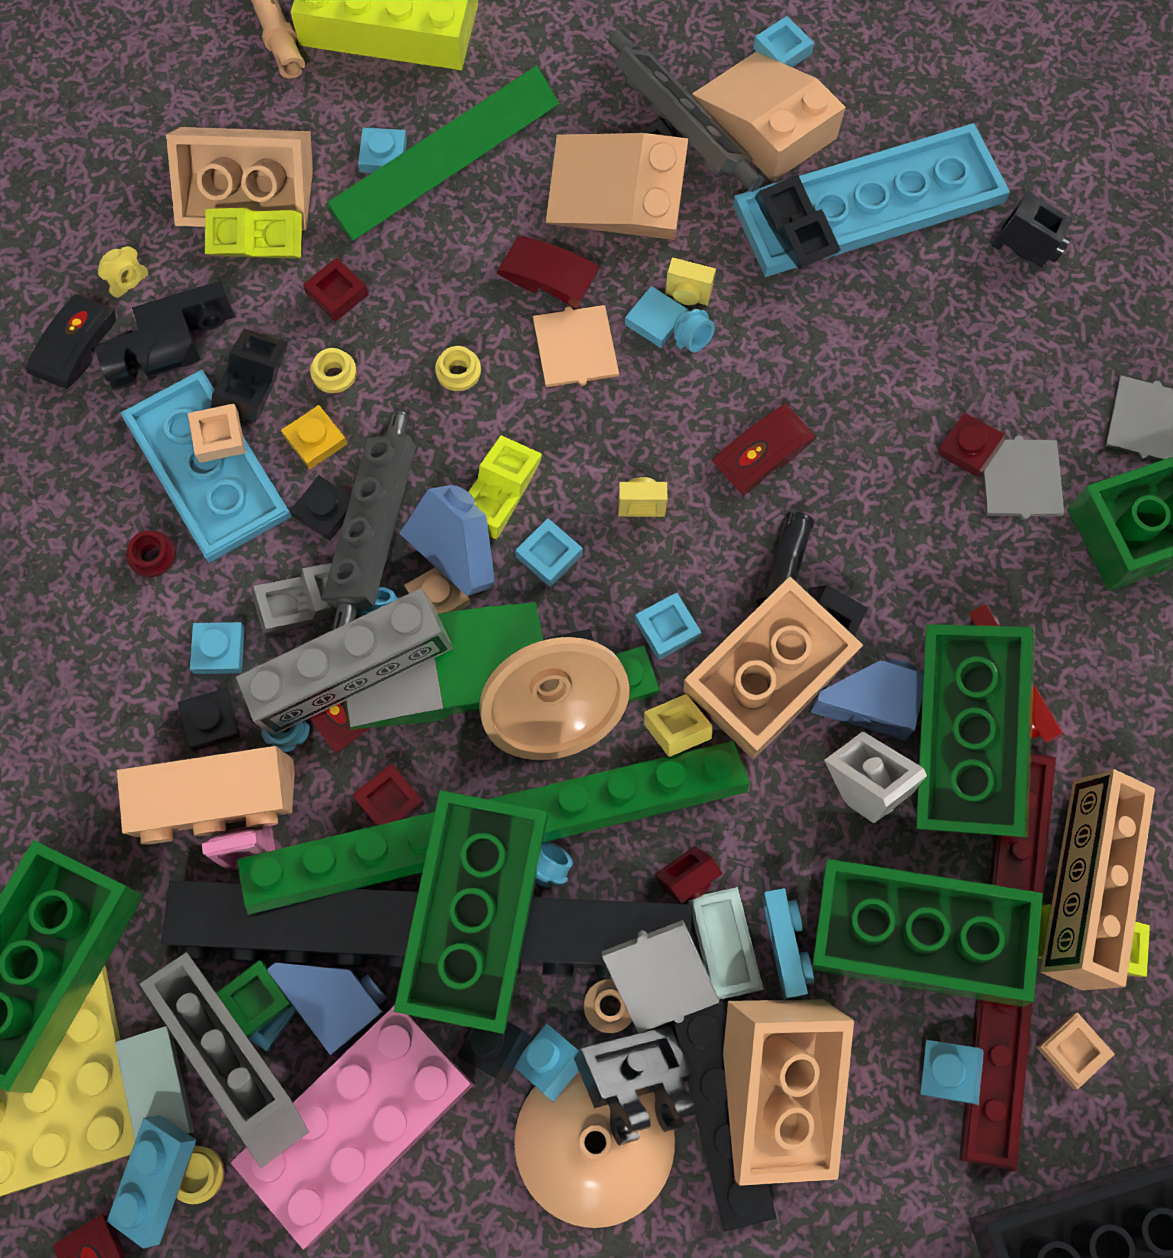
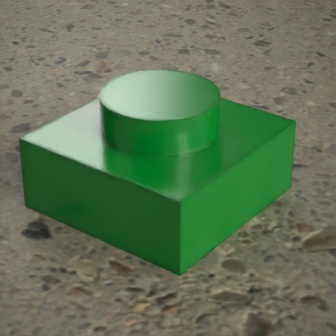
[615,646,660,704]
[216,960,293,1039]

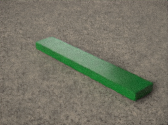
[325,65,560,242]

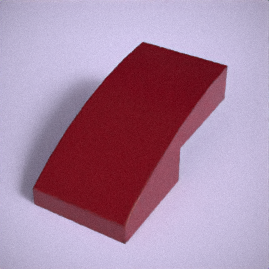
[497,236,600,309]

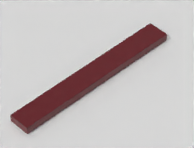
[959,753,1056,1172]

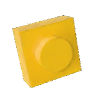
[281,405,347,470]

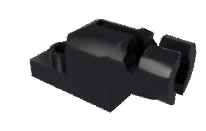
[95,281,235,391]

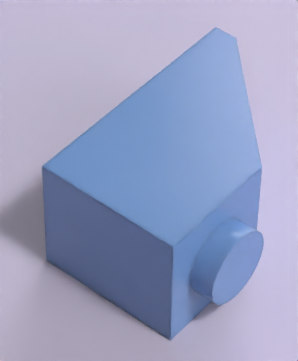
[399,485,495,596]
[811,659,924,741]
[267,963,387,1057]

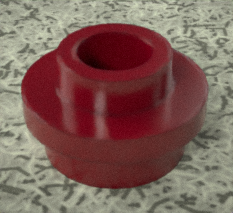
[126,531,176,578]

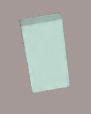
[687,887,763,1000]
[115,1026,194,1140]

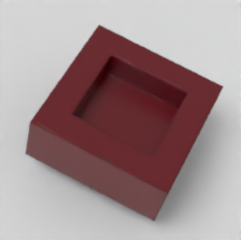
[303,257,369,322]
[939,413,1005,478]
[352,763,425,826]
[654,846,722,904]

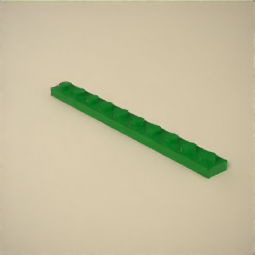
[237,741,750,915]

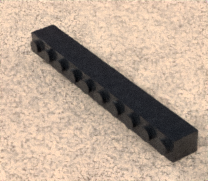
[161,880,692,979]

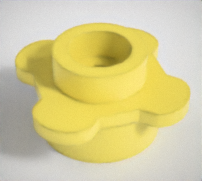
[98,246,148,298]

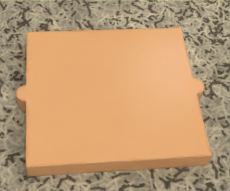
[533,305,619,387]

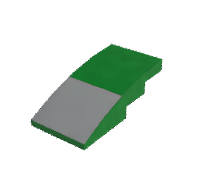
[345,602,543,730]

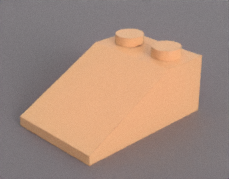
[691,52,846,182]
[546,133,688,240]
[683,577,863,760]
[723,999,854,1186]

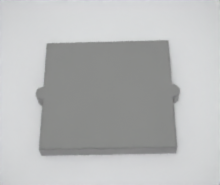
[1105,375,1173,461]
[983,436,1064,520]
[602,920,719,1033]

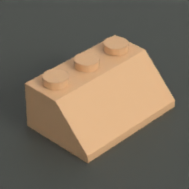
[166,127,313,230]
[117,746,295,844]

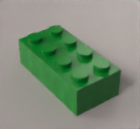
[1068,457,1173,591]
[917,624,1035,838]
[394,790,549,1034]
[0,840,144,1093]
[812,859,1043,1007]

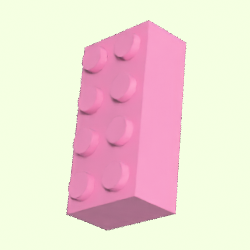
[231,1005,474,1250]

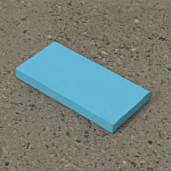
[120,370,292,563]

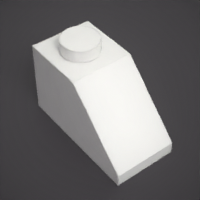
[824,731,927,823]

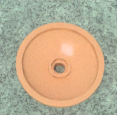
[479,637,630,760]
[514,1072,675,1228]

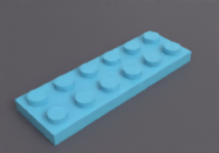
[733,123,1010,277]

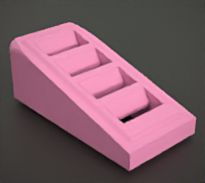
[202,826,275,872]

